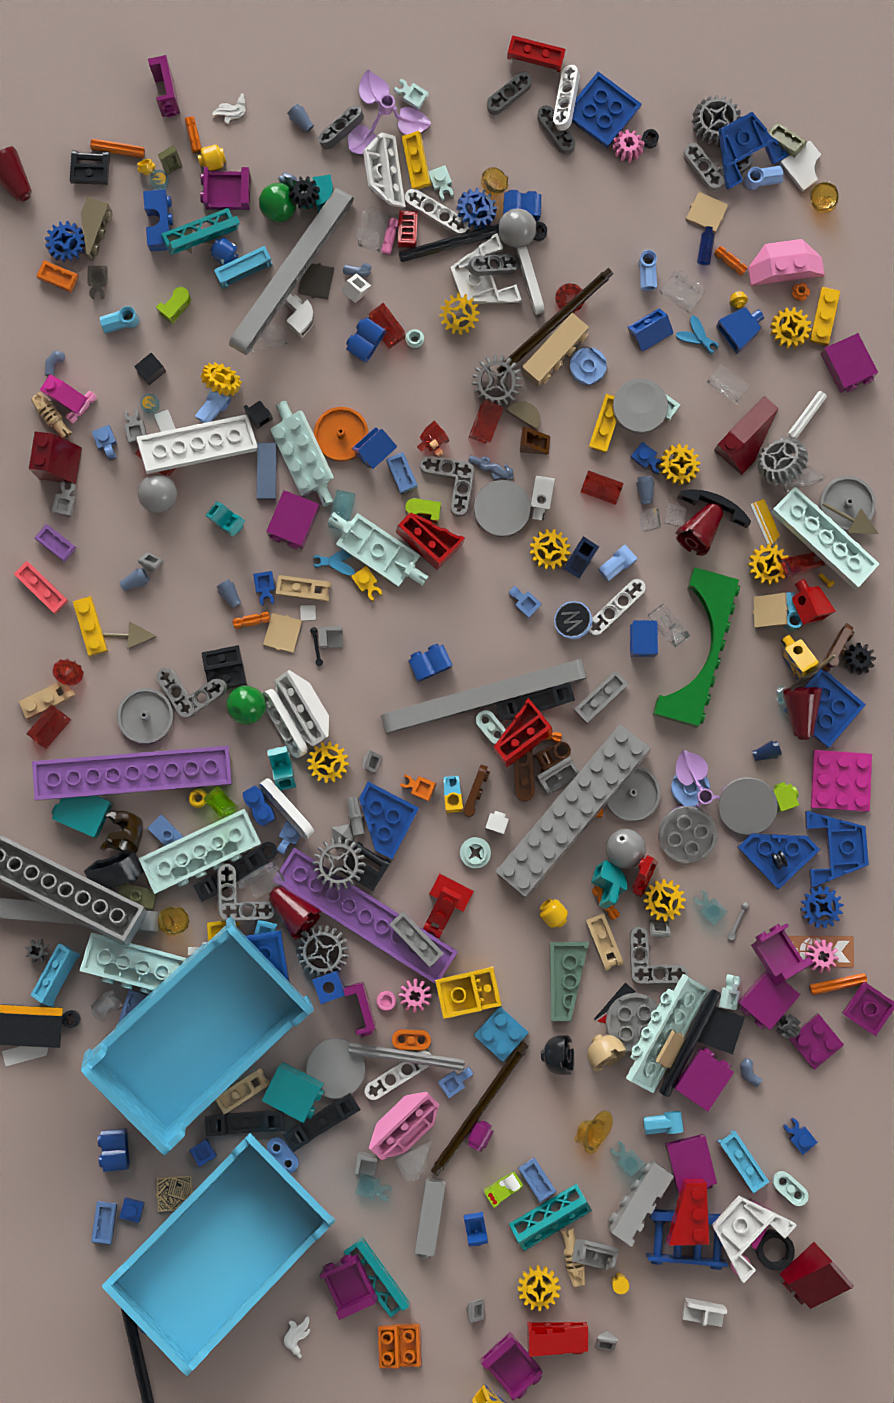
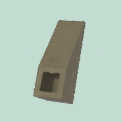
[81,197,113,261]

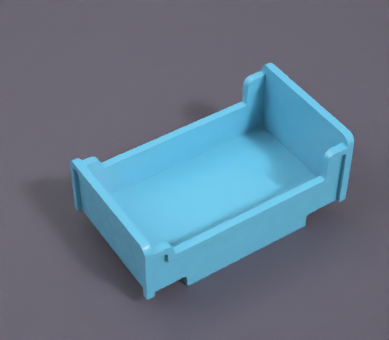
[81,916,314,1155]
[102,1133,336,1376]

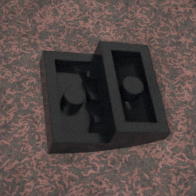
[201,645,247,693]
[698,1007,745,1055]

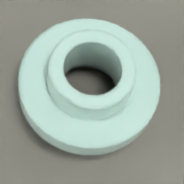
[405,329,424,348]

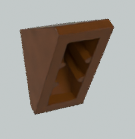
[520,427,550,455]

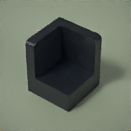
[134,353,166,385]
[243,401,273,429]

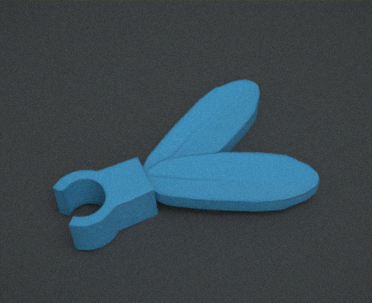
[676,315,719,354]
[313,550,355,576]

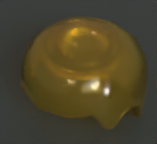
[481,167,509,196]
[810,182,839,213]
[158,906,190,936]

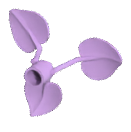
[348,69,431,155]
[673,750,727,810]

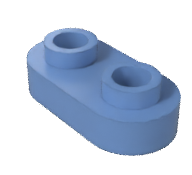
[267,1136,299,1173]

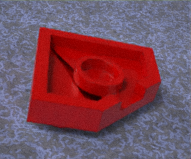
[632,855,658,898]

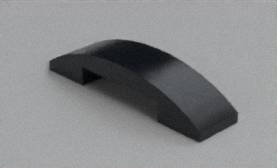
[678,489,751,528]
[496,682,575,722]
[193,847,270,902]
[283,1093,361,1152]
[205,1110,285,1136]

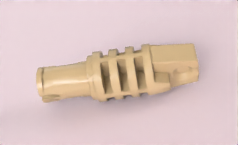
[31,392,72,439]
[561,1228,586,1287]

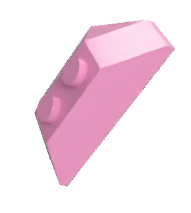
[748,239,825,286]
[369,1092,439,1160]

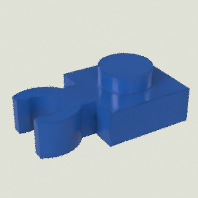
[630,442,663,475]
[253,571,275,606]
[783,1117,818,1155]

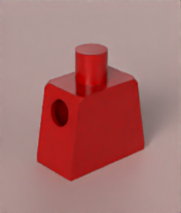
[792,579,836,625]

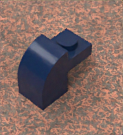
[563,536,600,579]

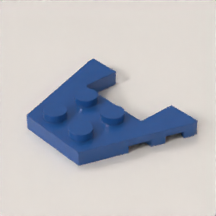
[718,112,789,189]
[805,811,869,887]

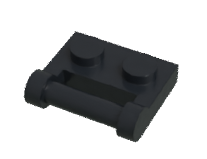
[70,150,110,185]
[341,841,391,891]

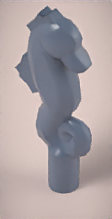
[468,455,514,480]

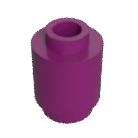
[467,1120,494,1152]

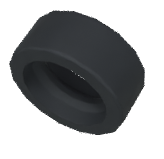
[755,1229,795,1270]

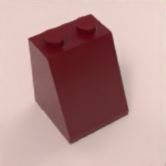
[29,431,82,484]
[779,1242,854,1309]

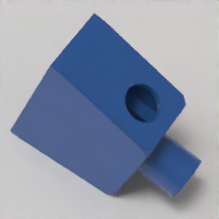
[716,308,764,354]

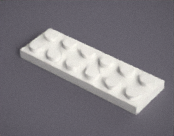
[136,414,258,474]

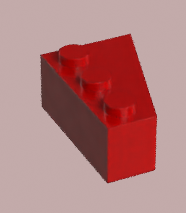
[396,512,465,570]
[494,698,553,768]
[666,1179,709,1246]
[527,1322,588,1357]

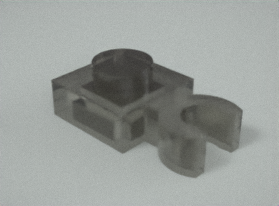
[87,266,108,299]

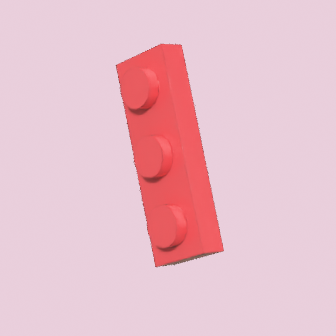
[14,561,69,614]

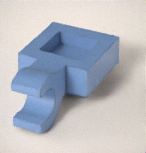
[92,425,117,460]
[509,586,542,618]
[277,820,301,855]
[438,1067,473,1098]

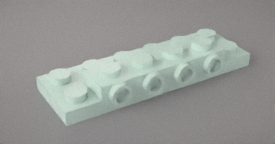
[771,487,879,590]
[138,809,261,894]
[80,932,187,994]
[626,974,709,1093]

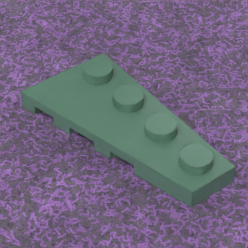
[550,942,589,1021]

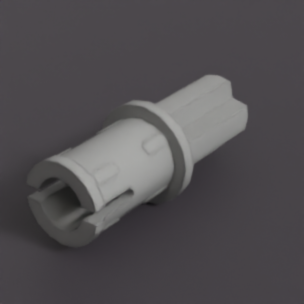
[347,796,365,835]

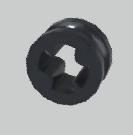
[641,129,659,149]
[534,222,547,241]
[260,842,277,859]
[771,850,788,870]
[62,1010,81,1028]

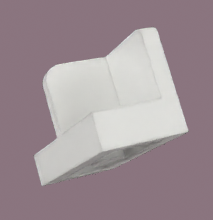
[682,1298,727,1327]

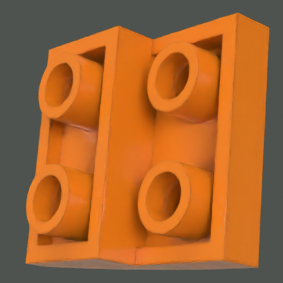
[378,1324,422,1369]

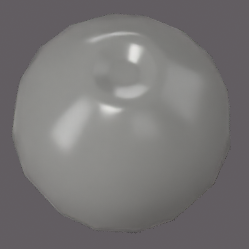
[499,208,536,248]
[138,474,177,513]
[606,829,646,869]

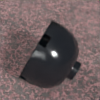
[541,1035,574,1075]

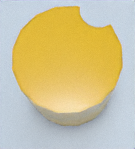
[611,1273,629,1294]

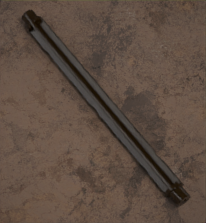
[496,268,614,374]
[431,1041,529,1176]

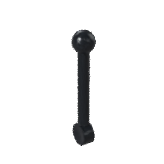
[310,627,323,666]

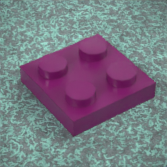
[842,981,894,1036]
[789,1013,844,1070]

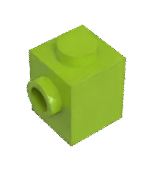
[773,782,799,812]

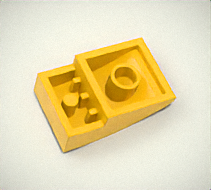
[435,966,502,1019]

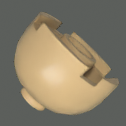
[587,1034,627,1072]

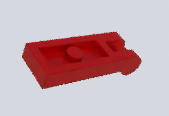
[423,887,461,939]

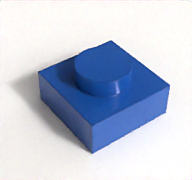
[189,1138,217,1167]
[119,1197,145,1223]

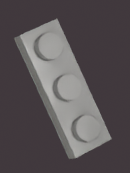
[574,670,629,724]
[389,911,444,967]

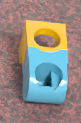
[443,776,463,814]

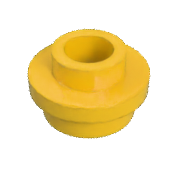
[137,159,156,175]
[729,291,748,309]
[189,789,208,808]

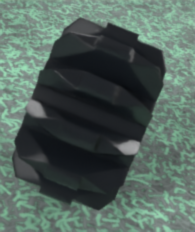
[288,176,320,209]
[842,642,876,675]

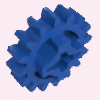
[456,188,497,229]
[45,221,85,263]
[800,886,844,928]

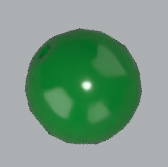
[259,183,297,222]
[226,685,266,725]

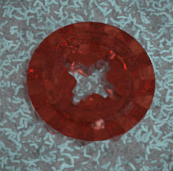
[555,283,585,313]
[52,658,84,686]

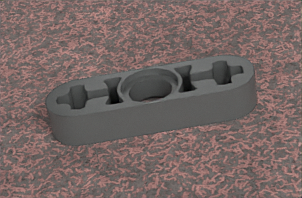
[487,72,532,115]
[537,105,575,154]
[318,106,364,149]
[467,254,520,276]

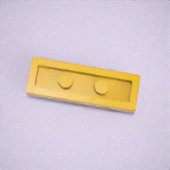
[401,131,431,190]
[809,287,840,346]
[588,394,617,453]
[72,596,108,656]

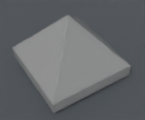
[138,552,163,571]
[362,750,382,774]
[332,824,354,844]
[649,921,671,939]
[466,1299,484,1323]
[594,1331,618,1351]

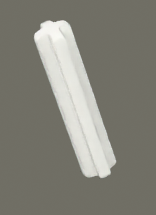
[788,391,827,439]

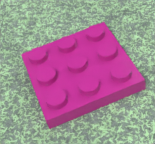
[810,750,872,812]

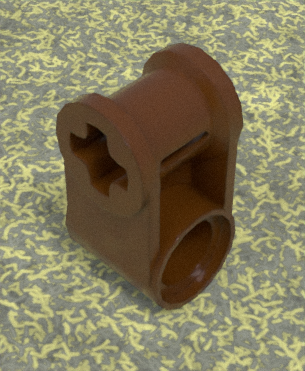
[533,742,571,772]

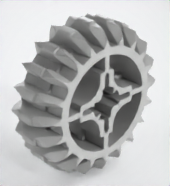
[691,94,741,146]
[472,355,523,407]
[757,437,809,486]
[313,837,366,890]
[297,925,349,978]

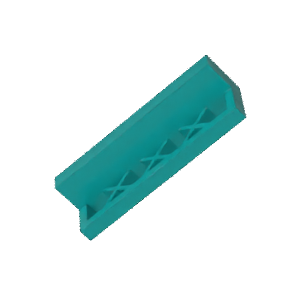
[161,208,240,256]
[509,1183,592,1251]
[344,1237,410,1318]

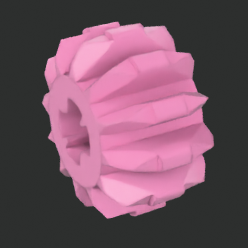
[612,129,644,163]
[805,940,839,973]
[398,979,432,1013]

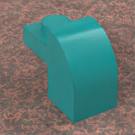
[301,174,333,213]
[205,501,246,537]
[267,746,296,791]
[591,860,627,909]

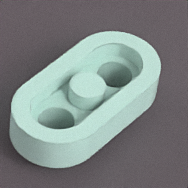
[476,710,506,744]
[772,1171,809,1206]

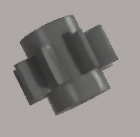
[25,939,50,963]
[776,1014,801,1040]

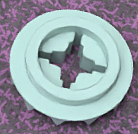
[460,837,491,868]

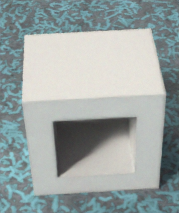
[341,274,371,303]
[485,811,509,834]

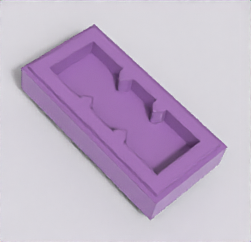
[34,524,77,562]

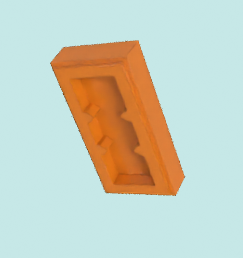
[36,260,79,293]

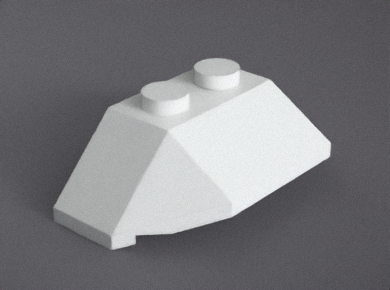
[363,132,406,208]
[274,670,329,746]

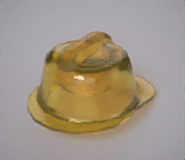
[574,1110,613,1154]

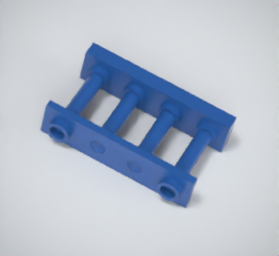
[646,1209,728,1270]

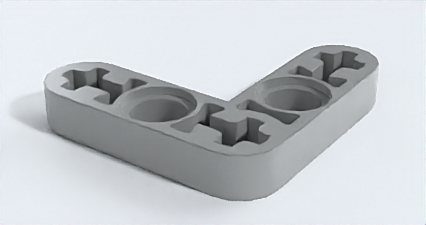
[684,143,753,191]
[420,456,474,517]
[157,668,227,717]
[217,864,275,921]
[630,926,688,984]

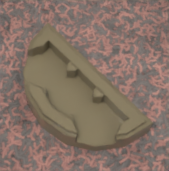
[506,401,540,430]

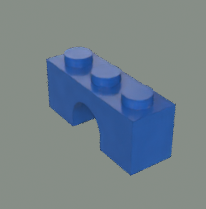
[143,189,174,252]

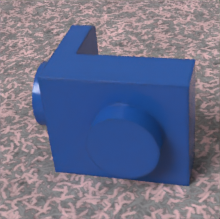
[463,1212,488,1247]

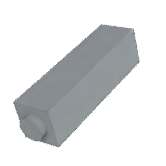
[415,1178,446,1258]

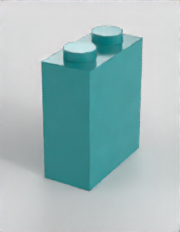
[51,796,113,838]
[262,1062,324,1123]

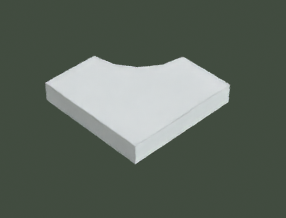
[780,141,821,193]

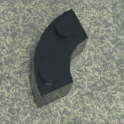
[84,851,144,890]

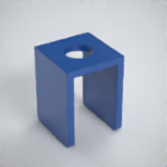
[352,427,397,469]
[630,620,658,657]
[312,970,345,1004]

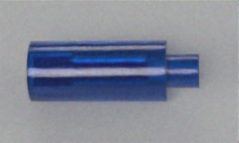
[697,226,715,265]

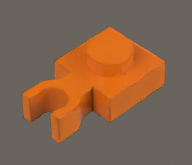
[400,774,437,802]

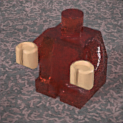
[416,420,450,457]

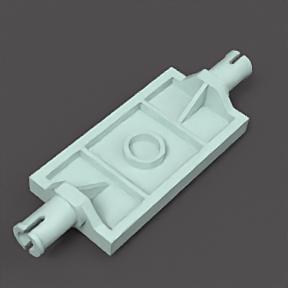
[270,401,334,507]
[328,512,429,587]

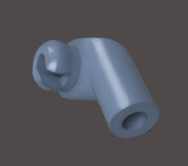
[278,172,298,186]
[343,263,371,277]
[45,351,65,376]
[740,1058,762,1087]

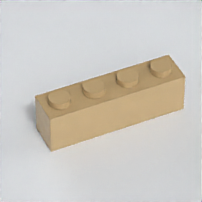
[522,313,589,387]

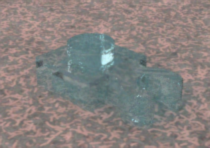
[693,890,727,925]
[610,1141,645,1177]
[355,1174,392,1201]

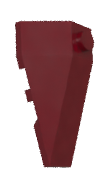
[714,396,778,475]

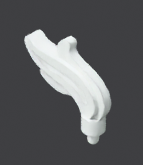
[212,93,246,124]
[284,1316,310,1358]

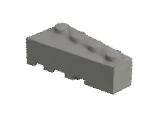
[608,1160,674,1247]

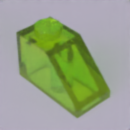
[203,786,238,818]

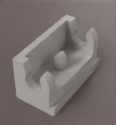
[536,756,579,795]
[572,1239,619,1270]

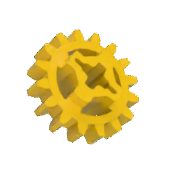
[439,293,480,335]
[770,307,812,349]
[200,362,242,396]
[659,443,701,486]
[529,529,571,571]
[747,543,790,586]
[307,741,349,784]
[643,879,686,921]
[517,1265,561,1311]

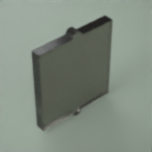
[298,263,335,300]

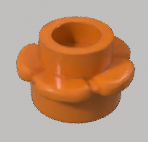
[792,282,810,301]

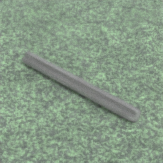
[348,1043,465,1071]

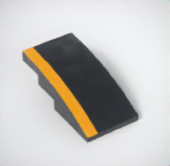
[0,1004,63,1048]

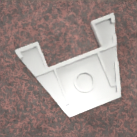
[450,233,522,304]
[712,1196,797,1283]

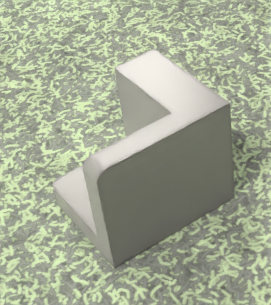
[318,626,343,649]
[354,1151,378,1176]

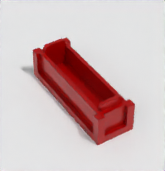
[507,35,566,73]

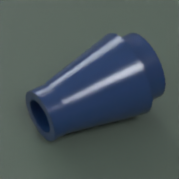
[752,740,782,761]

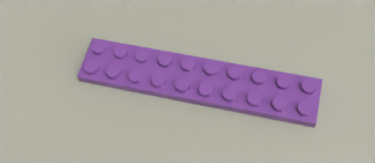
[32,746,232,801]
[274,847,458,984]

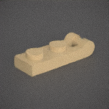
[276,575,331,602]
[19,678,76,719]
[585,913,624,971]
[215,1067,270,1114]

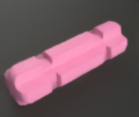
[381,218,399,255]
[65,391,97,423]

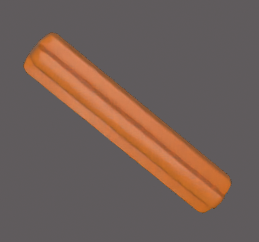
[90,139,145,158]
[809,973,867,995]

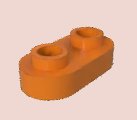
[392,1029,431,1050]

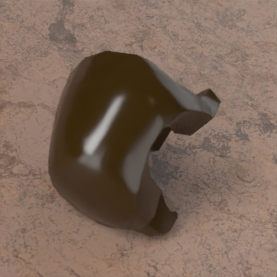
[100,810,143,853]

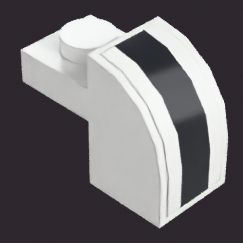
[285,294,314,339]

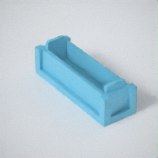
[214,246,273,289]
[31,943,81,1007]
[717,1130,769,1193]

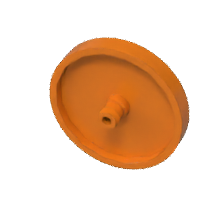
[314,407,369,462]

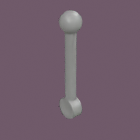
[728,902,749,940]

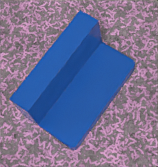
[628,308,674,351]

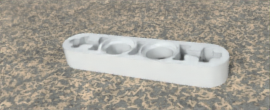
[553,65,580,131]
[405,189,469,235]
[516,246,545,316]
[588,579,646,636]
[262,689,308,758]
[259,778,314,839]
[365,1050,431,1100]

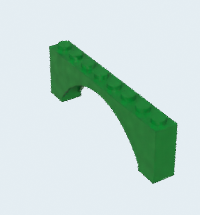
[652,567,741,728]

